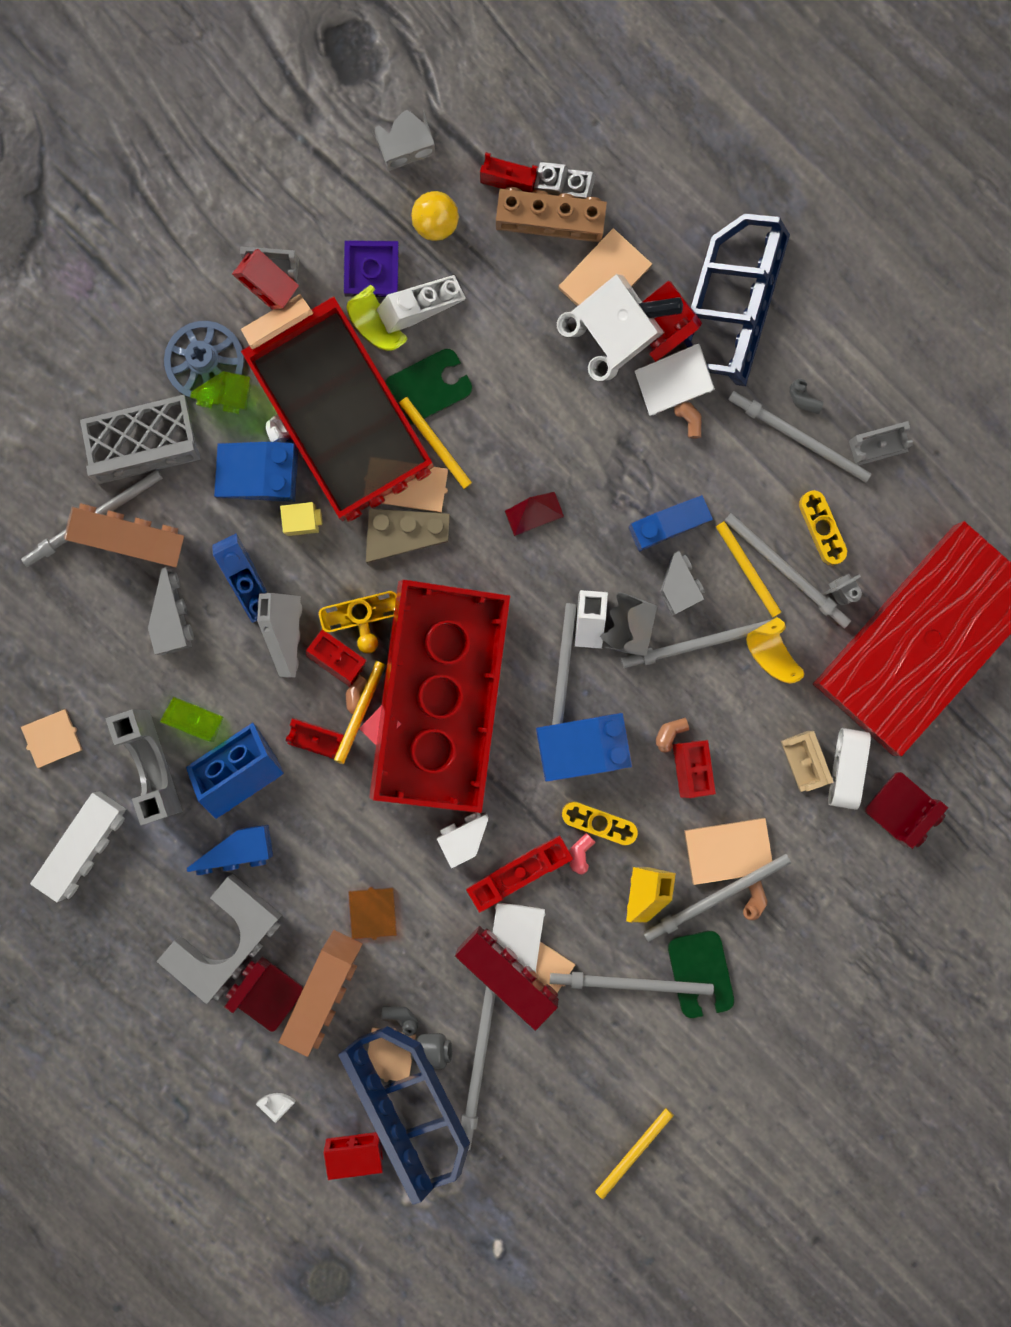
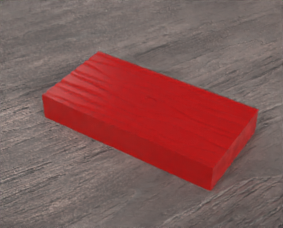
[813,521,1011,757]
[369,579,510,813]

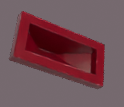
[505,492,564,536]

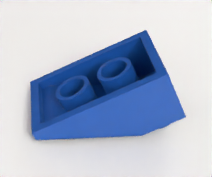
[214,442,298,502]
[536,713,632,782]

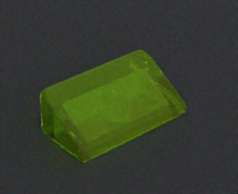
[160,697,224,742]

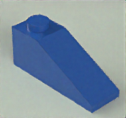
[628,495,713,552]

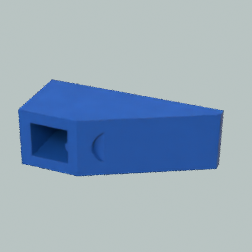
[212,533,267,623]
[187,825,273,875]

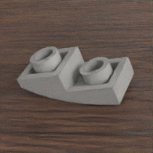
[534,162,596,199]

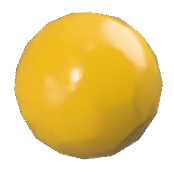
[411,191,459,241]

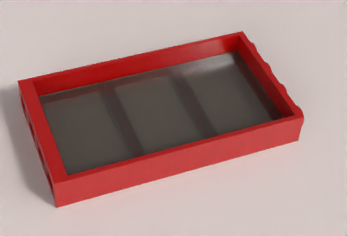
[241,296,434,522]

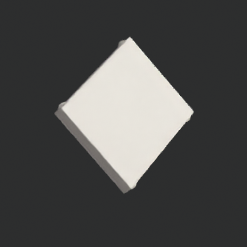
[635,344,715,416]
[493,902,545,974]

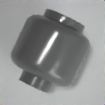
[411,1033,452,1070]

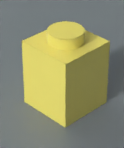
[280,502,323,536]

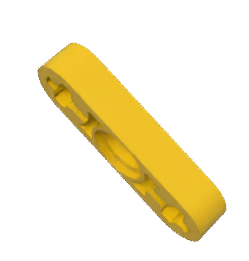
[799,490,847,565]
[562,801,638,845]

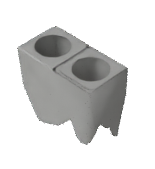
[372,110,435,171]
[600,592,657,656]

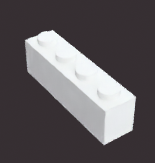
[30,791,126,902]

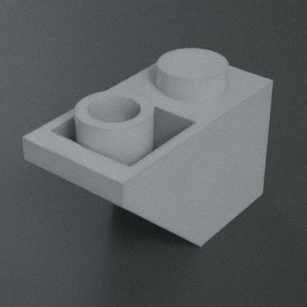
[660,551,705,616]

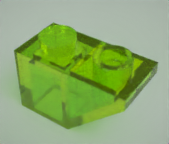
[190,371,252,415]

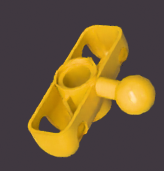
[319,591,396,654]

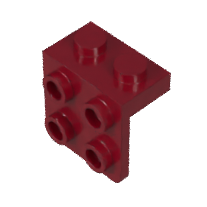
[865,772,949,849]
[224,956,304,1032]

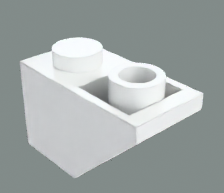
[575,590,608,649]
[437,812,489,868]

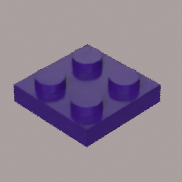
[344,240,399,297]

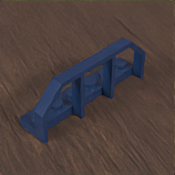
[684,214,790,386]
[338,1026,470,1205]

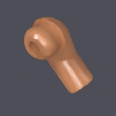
[674,401,701,439]
[346,675,368,714]
[656,717,689,753]
[743,880,768,920]

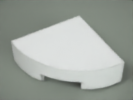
[266,415,291,442]
[256,1093,296,1123]

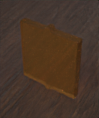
[349,886,397,940]

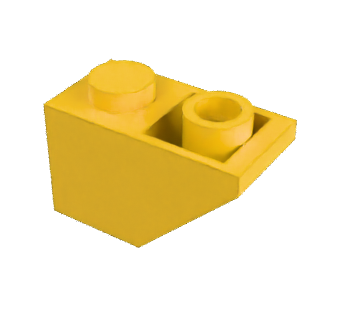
[626,867,676,923]

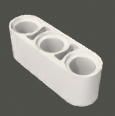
[828,728,871,810]

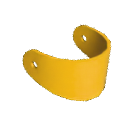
[746,617,805,684]

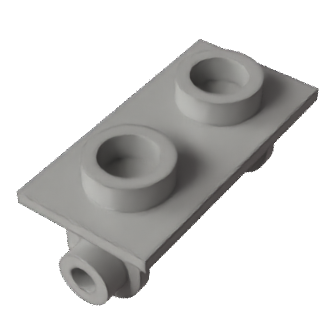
[824,574,862,605]

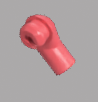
[569,833,596,875]

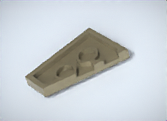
[366,509,450,563]

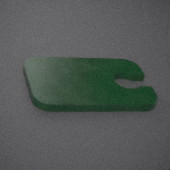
[385,349,472,425]
[668,930,734,1018]

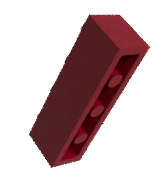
[455,926,559,1031]

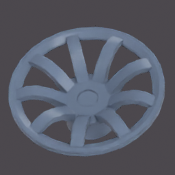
[164,321,244,401]

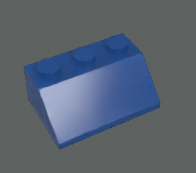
[186,723,284,819]

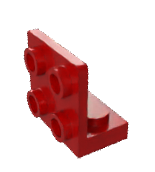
[642,281,702,362]

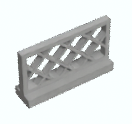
[80,395,201,485]

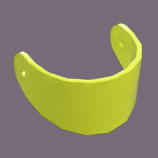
[346,285,407,351]

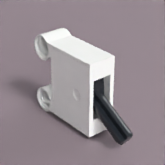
[557,274,683,381]

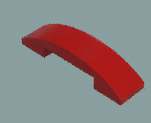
[466,835,574,913]

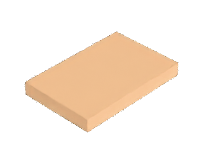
[558,228,652,306]
[684,818,772,885]

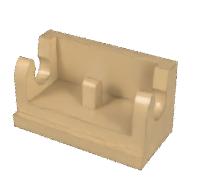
[781,731,833,792]

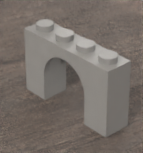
[105,709,183,826]
[157,874,282,1004]

